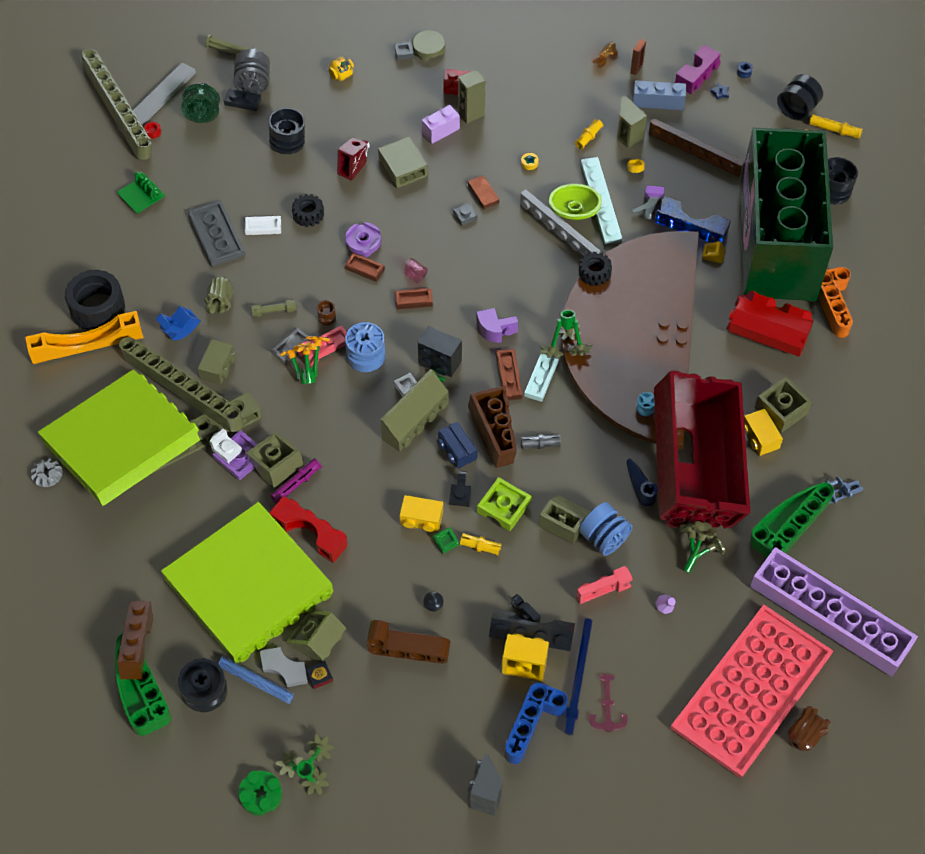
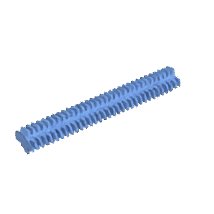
[219,656,294,704]

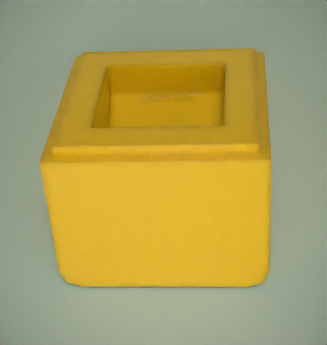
[702,241,726,263]

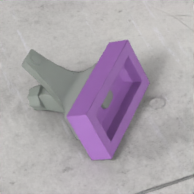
[632,186,664,220]

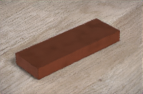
[496,349,523,400]

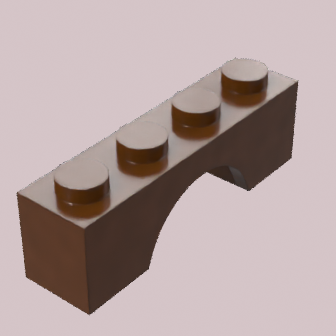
[117,601,153,679]

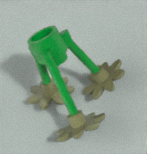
[540,310,593,359]
[276,734,334,795]

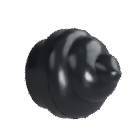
[423,591,444,612]

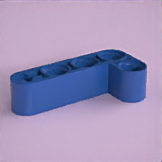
[505,683,568,764]

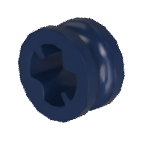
[737,62,753,78]

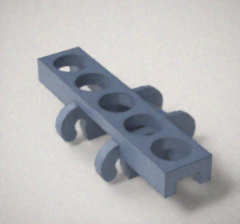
[821,476,863,504]

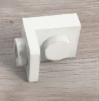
[210,429,242,463]

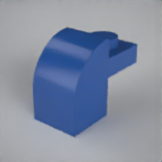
[156,306,201,340]

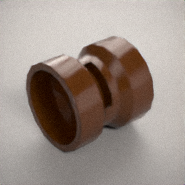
[317,300,336,326]

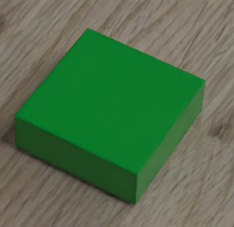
[433,527,460,554]

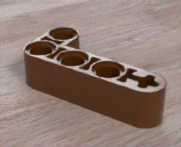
[367,620,451,664]

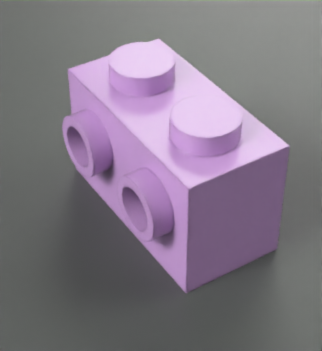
[422,105,460,144]

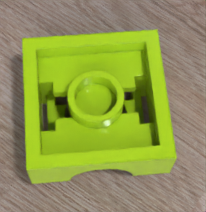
[477,477,532,531]

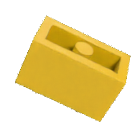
[744,409,783,456]
[400,495,443,532]

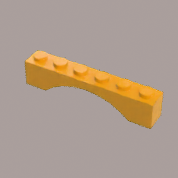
[25,311,144,364]

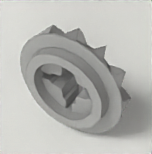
[31,458,63,487]

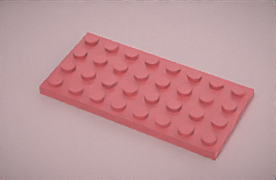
[670,605,833,779]

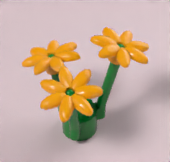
[280,336,330,384]

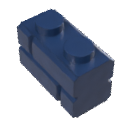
[437,422,478,469]

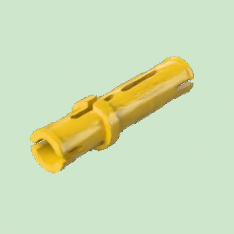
[809,114,863,139]

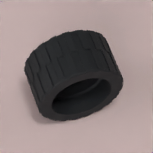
[65,269,125,331]

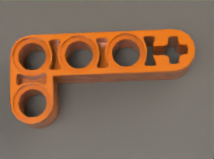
[818,267,853,338]

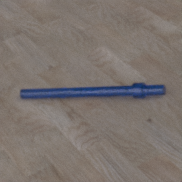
[565,618,593,735]

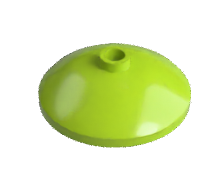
[549,184,602,220]

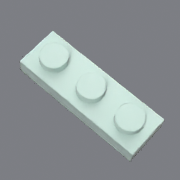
[524,354,560,402]

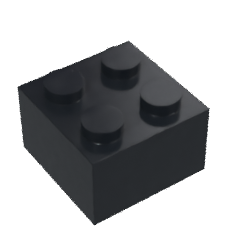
[418,326,462,378]

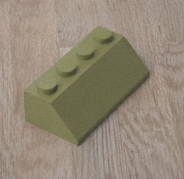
[380,369,449,452]

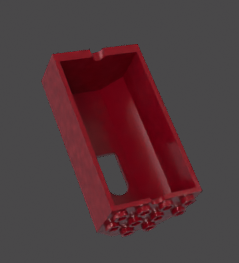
[654,370,751,529]

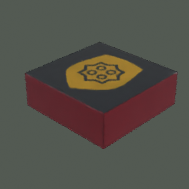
[306,661,333,689]

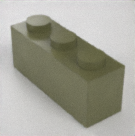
[458,70,486,123]

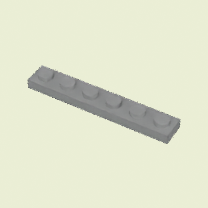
[520,189,601,256]

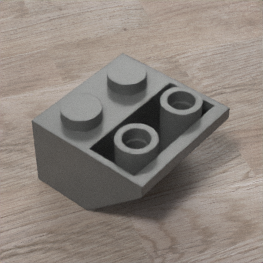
[468,754,503,816]

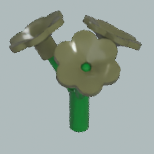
[679,521,725,573]

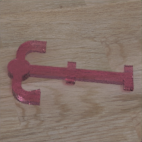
[590,675,628,732]

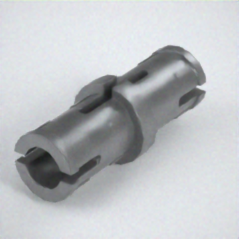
[521,434,561,449]

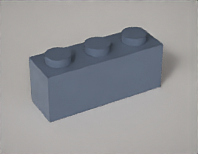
[633,81,686,110]

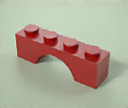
[269,496,348,563]

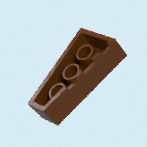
[468,385,517,468]

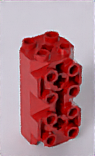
[726,291,814,357]

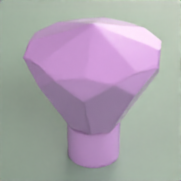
[656,594,676,614]

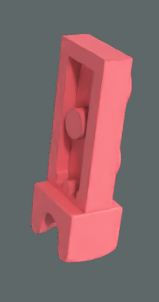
[298,325,347,366]
[576,566,633,604]

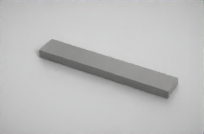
[117,63,196,130]

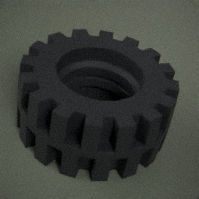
[292,194,324,227]
[579,252,612,286]

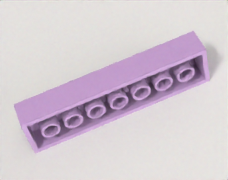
[750,547,918,677]

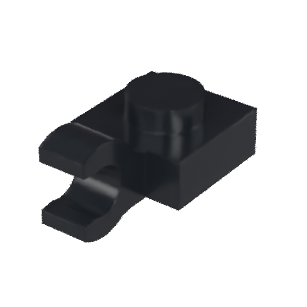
[449,471,471,507]

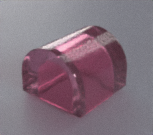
[405,258,428,283]

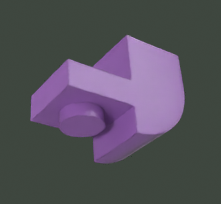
[476,308,518,343]

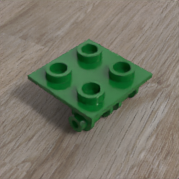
[117,171,166,214]

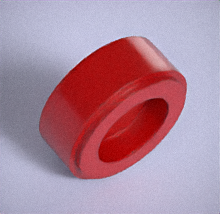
[144,122,162,139]

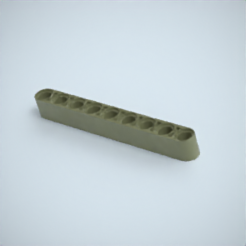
[82,49,151,160]
[119,337,244,432]

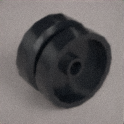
[178,658,228,713]

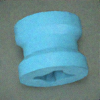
[636,392,655,416]

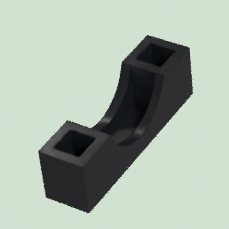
[489,609,575,651]

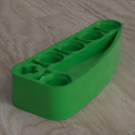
[750,482,834,558]
[115,633,172,736]

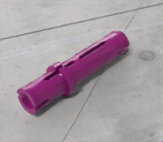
[270,458,322,504]

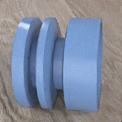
[345,322,385,372]
[579,502,633,556]

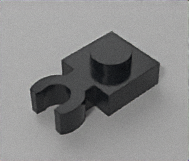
[511,594,541,623]

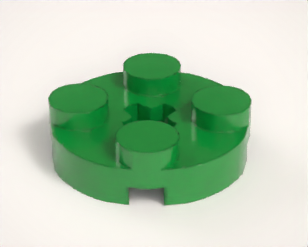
[238,771,282,815]

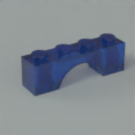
[655,196,731,243]

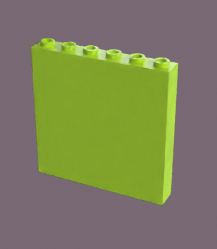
[38,369,200,506]
[161,502,333,664]

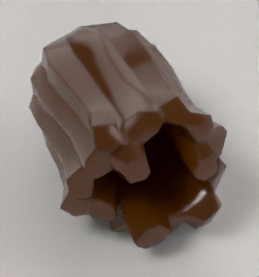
[788,706,831,751]

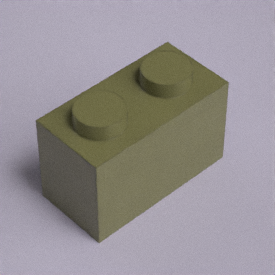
[198,339,236,385]

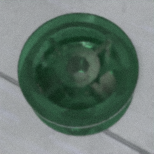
[181,83,220,123]

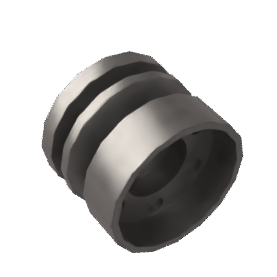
[233,49,270,94]

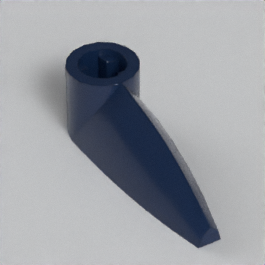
[626,458,658,506]

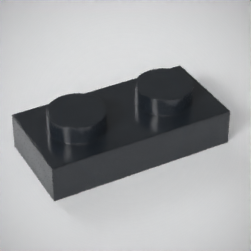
[224,89,262,111]

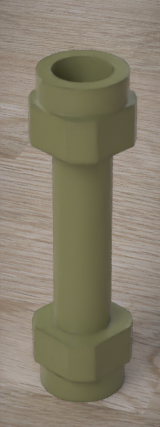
[251,299,296,317]

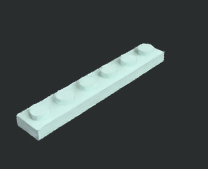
[581,157,622,245]

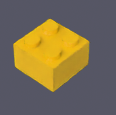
[502,634,549,681]

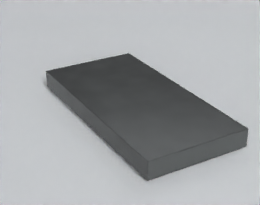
[188,200,246,267]

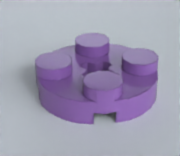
[346,223,381,257]

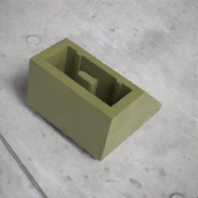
[617,95,647,148]
[539,495,591,544]

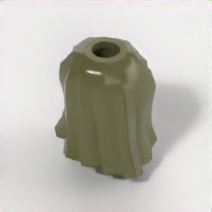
[204,276,233,314]

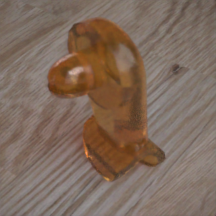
[592,41,618,68]

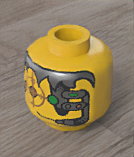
[328,56,354,81]

